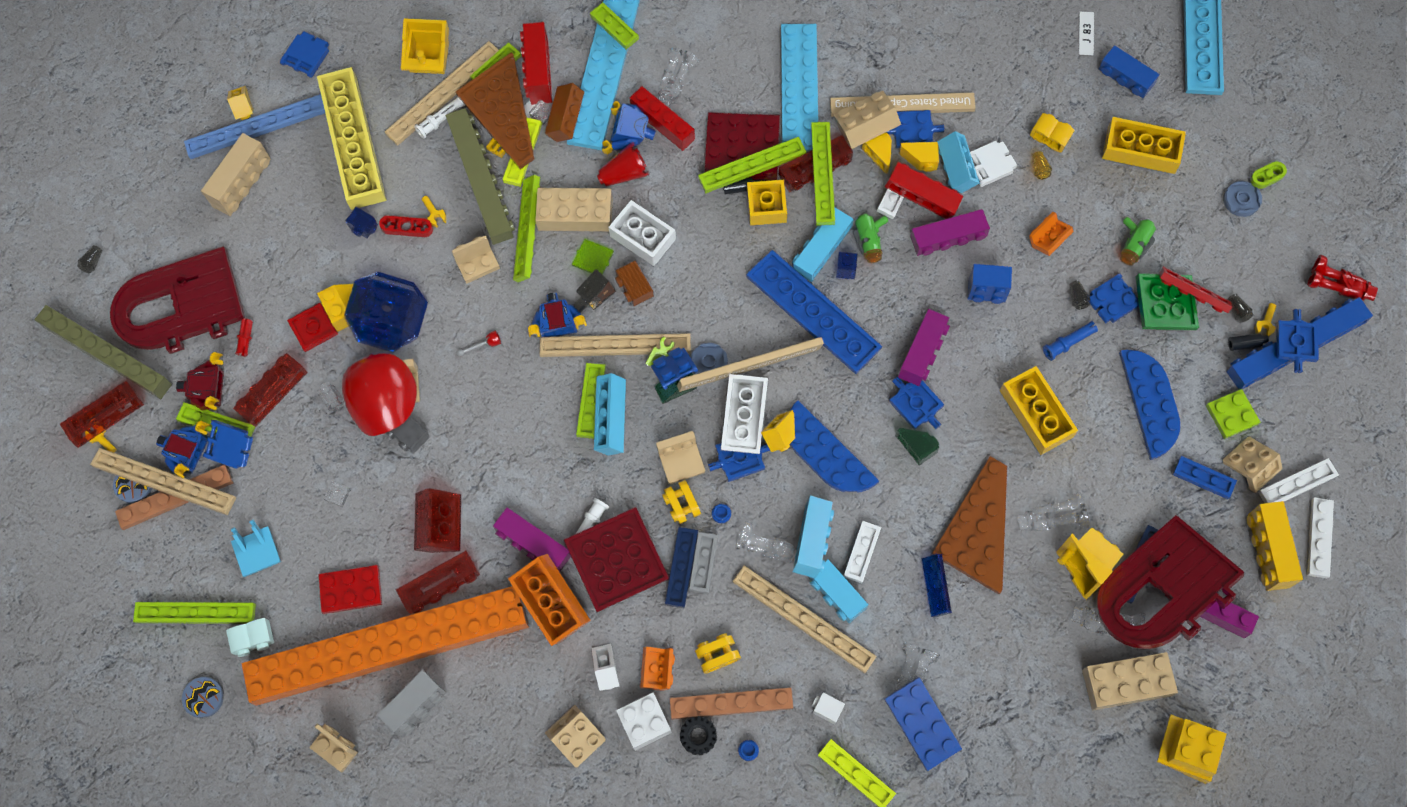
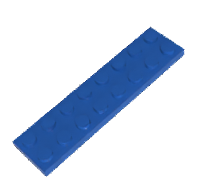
[746,250,882,374]

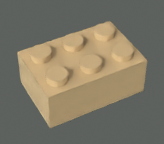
[834,90,901,149]

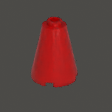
[597,142,650,187]

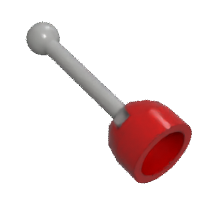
[456,330,502,357]

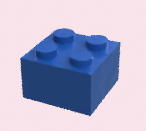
[968,264,1012,304]

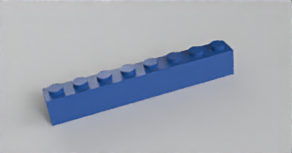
[1227,297,1373,390]

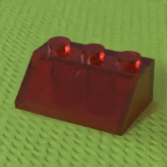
[414,488,461,553]

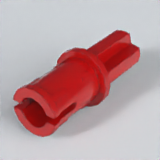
[235,319,253,357]

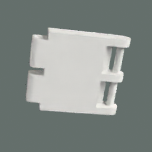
[970,141,1017,187]

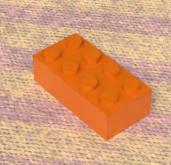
[508,554,591,646]

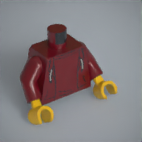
[176,352,224,410]

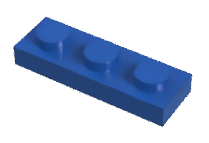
[1172,456,1237,499]

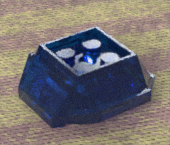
[344,271,428,353]

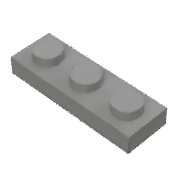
[689,532,718,594]

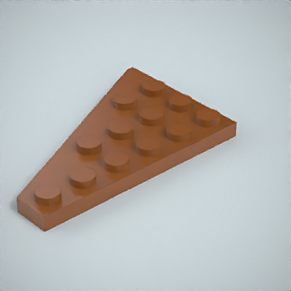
[456,52,535,170]
[932,456,1007,595]

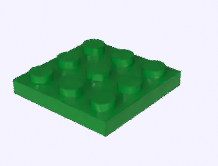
[1135,273,1199,330]

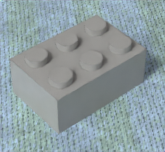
[377,670,446,738]

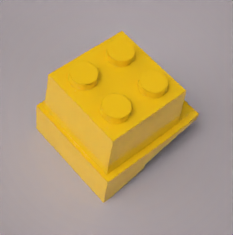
[401,18,449,74]
[1056,528,1123,599]
[1157,714,1227,784]

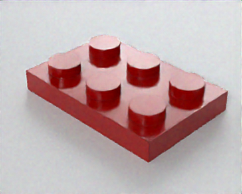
[318,565,382,614]

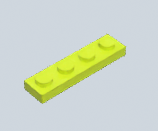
[503,117,542,187]
[818,739,896,807]

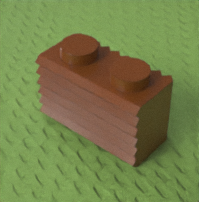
[615,261,654,306]

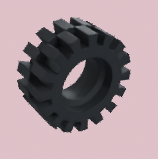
[680,716,717,756]

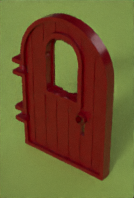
[110,246,245,354]
[1097,515,1245,649]

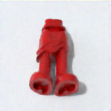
[1307,255,1378,301]

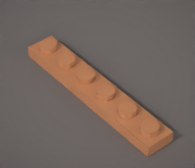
[115,465,233,530]
[670,688,793,720]

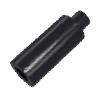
[723,178,759,195]
[1228,333,1269,351]

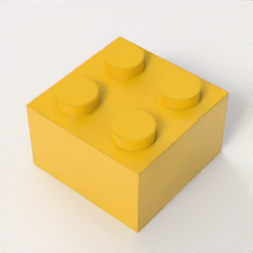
[747,180,787,226]

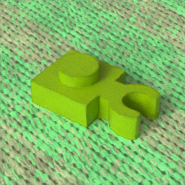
[645,336,674,366]

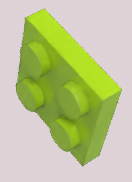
[1206,389,1261,439]

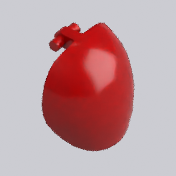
[342,353,417,436]

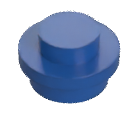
[712,504,731,524]
[738,740,759,761]

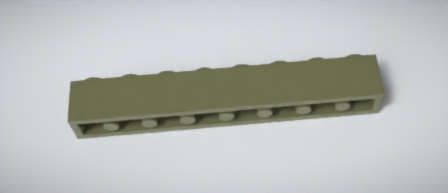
[445,108,515,245]
[34,305,172,400]

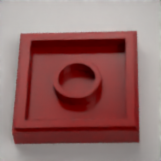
[287,303,338,352]

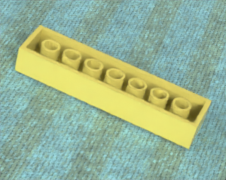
[317,67,387,210]

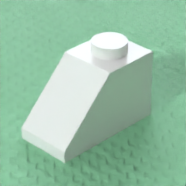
[592,644,619,691]

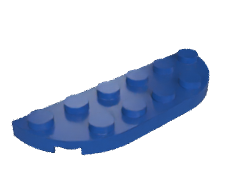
[1119,350,1180,460]
[790,401,879,493]

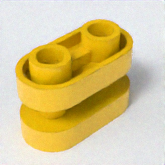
[662,480,701,524]
[695,633,741,674]

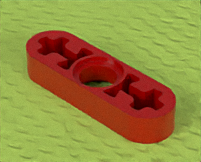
[379,216,433,237]

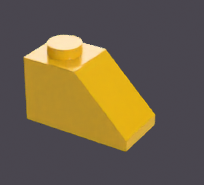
[227,86,253,120]
[862,132,892,174]
[899,142,939,172]
[761,410,795,452]

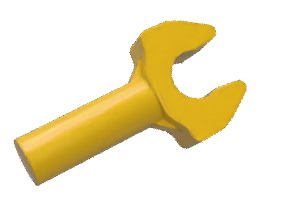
[422,196,447,228]
[1254,303,1276,337]
[85,424,117,453]

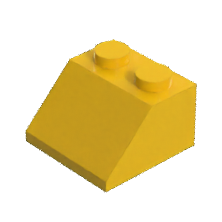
[317,284,371,332]

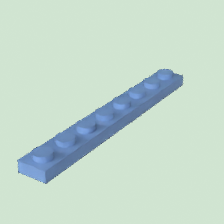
[184,94,325,159]

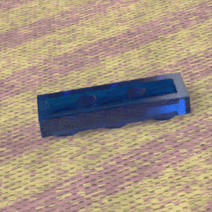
[921,554,952,617]

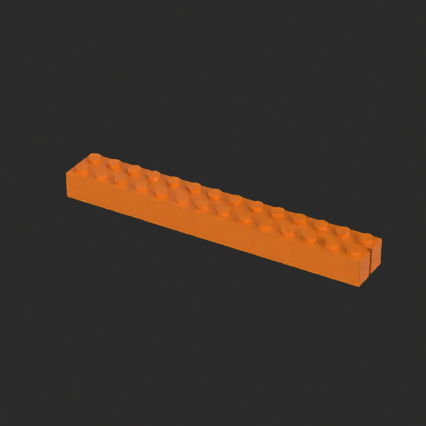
[241,586,529,706]

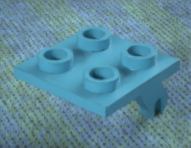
[231,520,281,577]

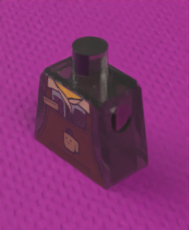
[573,269,616,313]

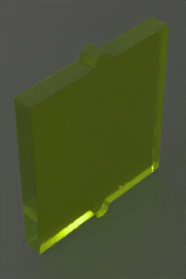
[572,239,614,276]

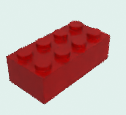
[520,22,552,105]

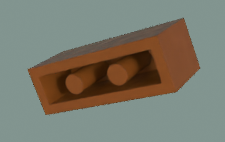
[545,83,584,142]

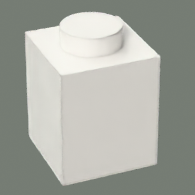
[812,693,845,725]

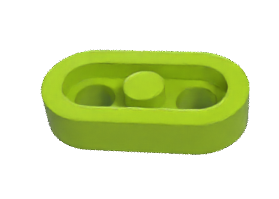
[1250,161,1287,189]

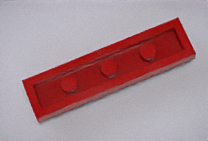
[1159,267,1232,313]

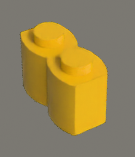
[1030,113,1075,153]

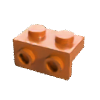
[1029,212,1074,256]
[640,646,675,691]

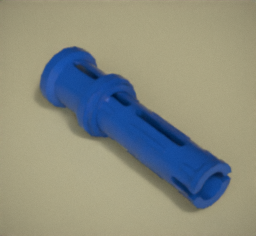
[1043,321,1098,361]

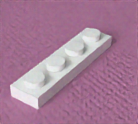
[1258,458,1339,503]
[1307,497,1334,579]

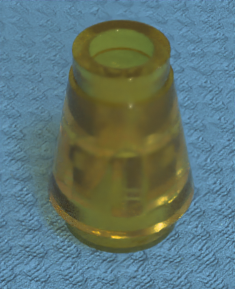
[1032,151,1052,180]

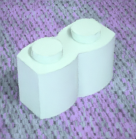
[226,618,274,657]

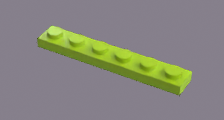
[811,122,835,226]
[698,137,806,194]
[513,175,540,282]
[133,602,256,624]

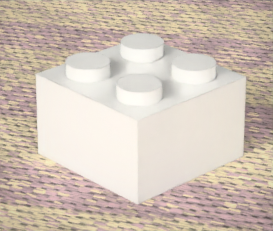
[616,693,672,751]

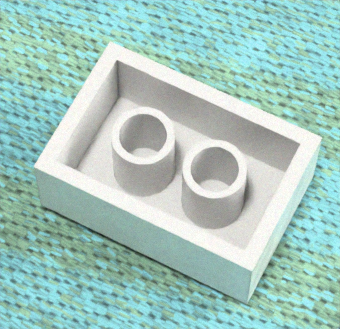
[608,200,676,266]

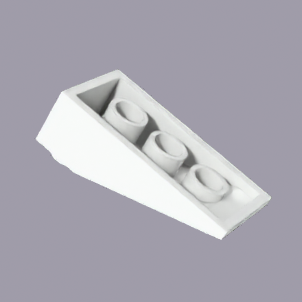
[721,374,768,454]

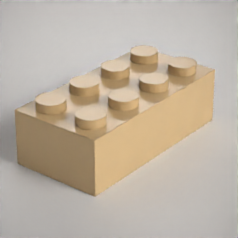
[201,133,271,216]
[536,188,613,232]
[1082,652,1178,711]

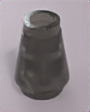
[77,245,102,273]
[1069,280,1090,310]
[1227,294,1253,323]

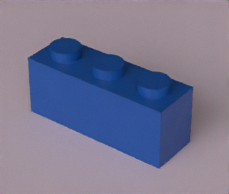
[1099,45,1160,98]

